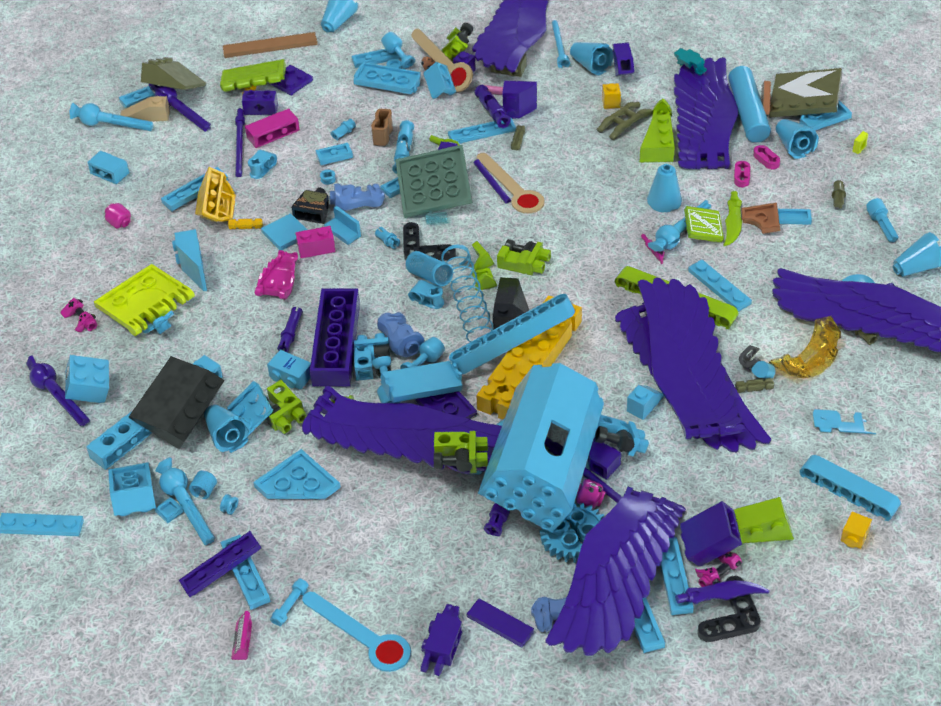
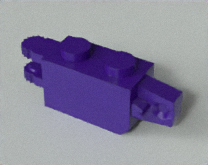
[421,604,462,676]

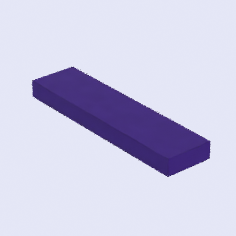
[179,531,262,597]

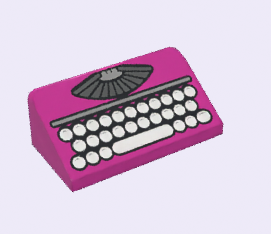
[231,611,252,660]

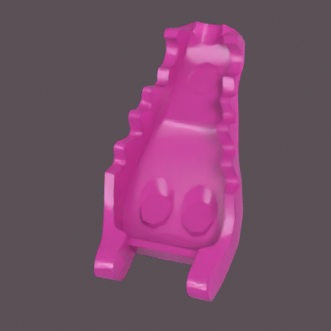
[254,250,298,300]

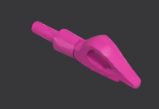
[641,234,665,264]

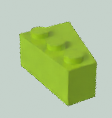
[639,114,675,163]
[733,497,794,544]

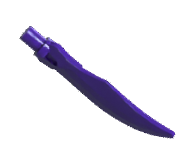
[675,580,770,604]

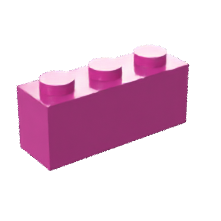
[245,108,300,148]

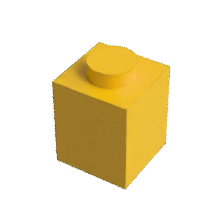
[602,83,621,109]
[841,511,872,549]

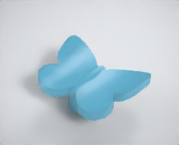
[142,311,174,334]

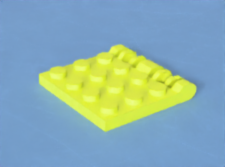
[93,264,195,336]

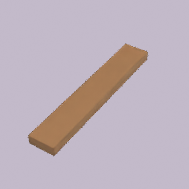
[222,32,317,58]

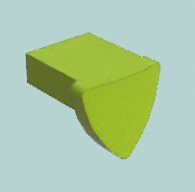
[652,99,672,118]
[472,241,494,270]
[472,268,497,290]

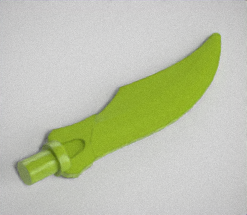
[723,191,742,247]

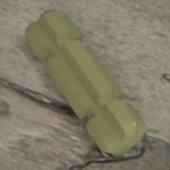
[511,125,525,150]
[735,378,774,393]

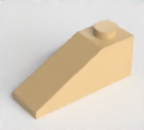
[120,96,170,121]

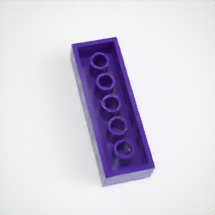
[310,288,360,387]

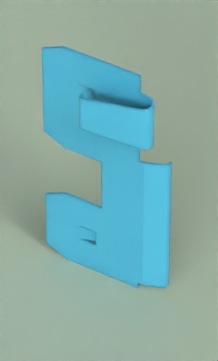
[813,409,876,434]

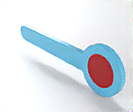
[302,592,411,672]

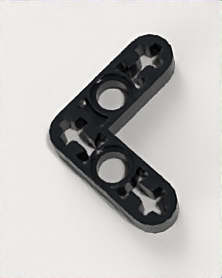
[403,222,456,262]
[697,576,761,642]

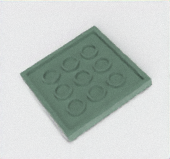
[395,145,473,218]

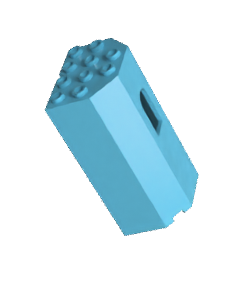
[478,363,604,533]

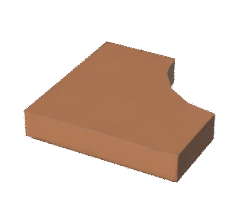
[761,81,771,116]
[741,202,780,234]

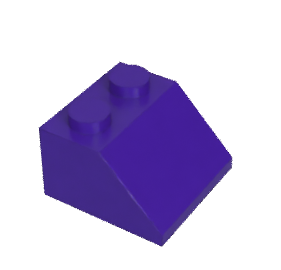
[502,81,537,119]

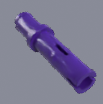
[277,307,303,353]

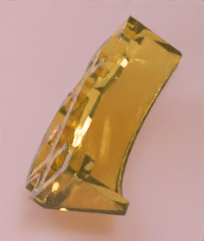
[769,316,841,378]

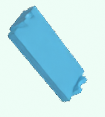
[353,62,421,94]
[380,361,463,403]

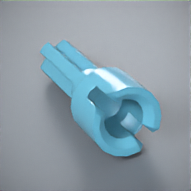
[866,198,899,242]

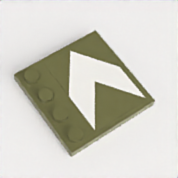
[769,68,843,118]

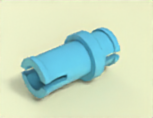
[331,118,356,140]
[375,227,400,249]

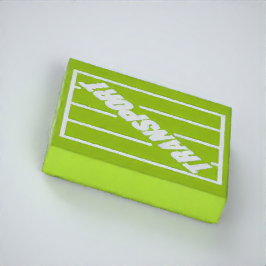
[684,206,724,242]

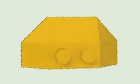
[195,167,236,222]

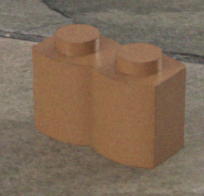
[371,108,393,146]

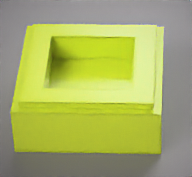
[852,131,868,154]

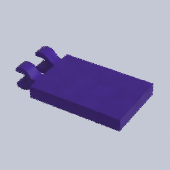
[414,391,477,419]

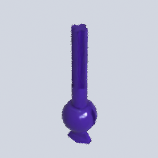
[148,84,211,132]
[26,355,90,426]

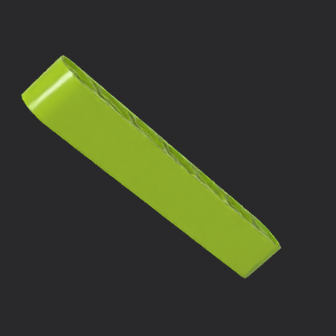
[615,266,739,329]

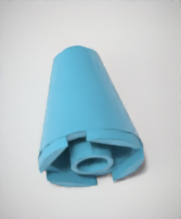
[321,0,358,33]
[570,42,614,75]
[776,119,819,159]
[647,164,682,213]
[892,232,941,277]
[204,404,251,453]

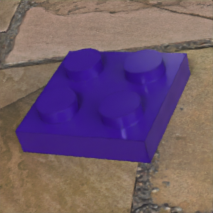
[268,64,313,96]

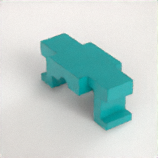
[674,48,707,76]

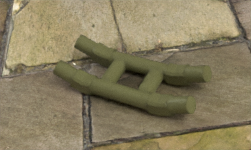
[597,101,653,140]

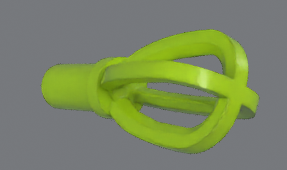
[429,135,460,146]

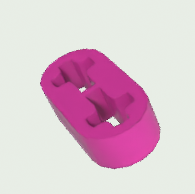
[753,145,780,169]
[734,161,750,187]

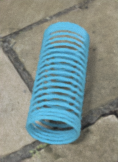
[405,251,453,287]

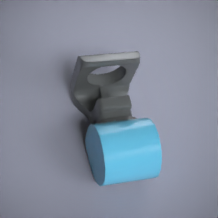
[739,345,776,379]

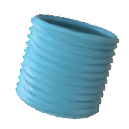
[189,471,217,499]

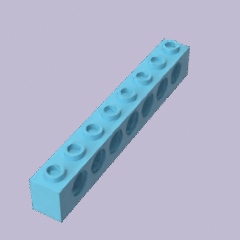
[86,355,223,470]

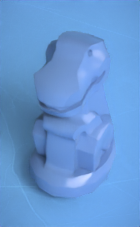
[330,183,385,211]
[377,312,425,357]
[531,597,567,632]

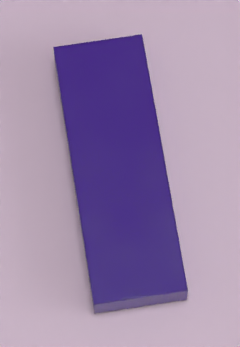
[467,598,534,648]

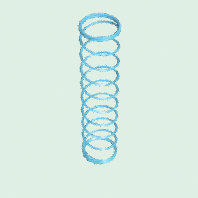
[441,244,494,342]

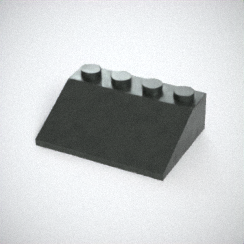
[128,356,225,449]

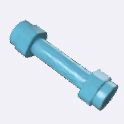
[270,579,309,626]

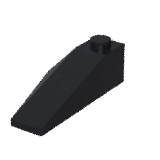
[492,277,529,330]

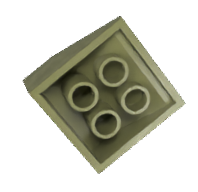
[141,57,206,90]

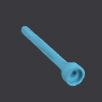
[552,20,570,68]

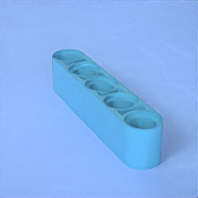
[799,455,901,521]

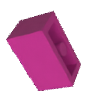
[295,226,336,259]

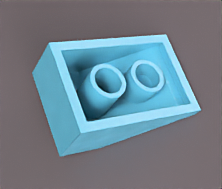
[172,229,207,291]
[108,462,156,516]

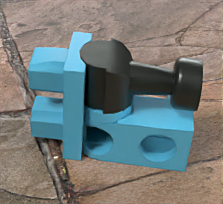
[354,333,391,381]
[594,415,649,456]

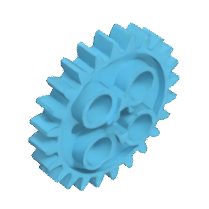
[540,503,604,563]

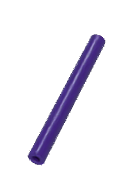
[473,159,511,204]

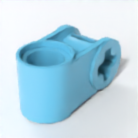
[248,150,277,179]
[408,280,444,309]

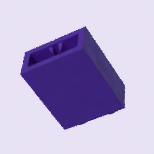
[680,501,742,566]

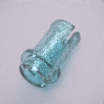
[425,211,448,225]

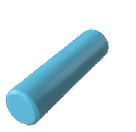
[728,66,771,142]

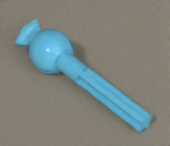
[69,103,154,131]
[648,200,711,251]
[155,457,215,546]

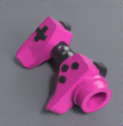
[60,298,97,332]
[695,551,742,587]

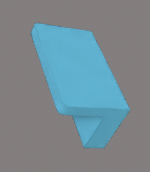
[423,62,456,99]
[324,206,361,245]

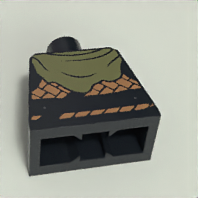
[291,187,330,224]

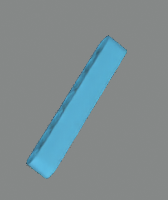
[449,294,575,375]

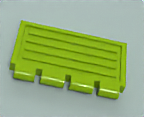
[220,59,286,92]

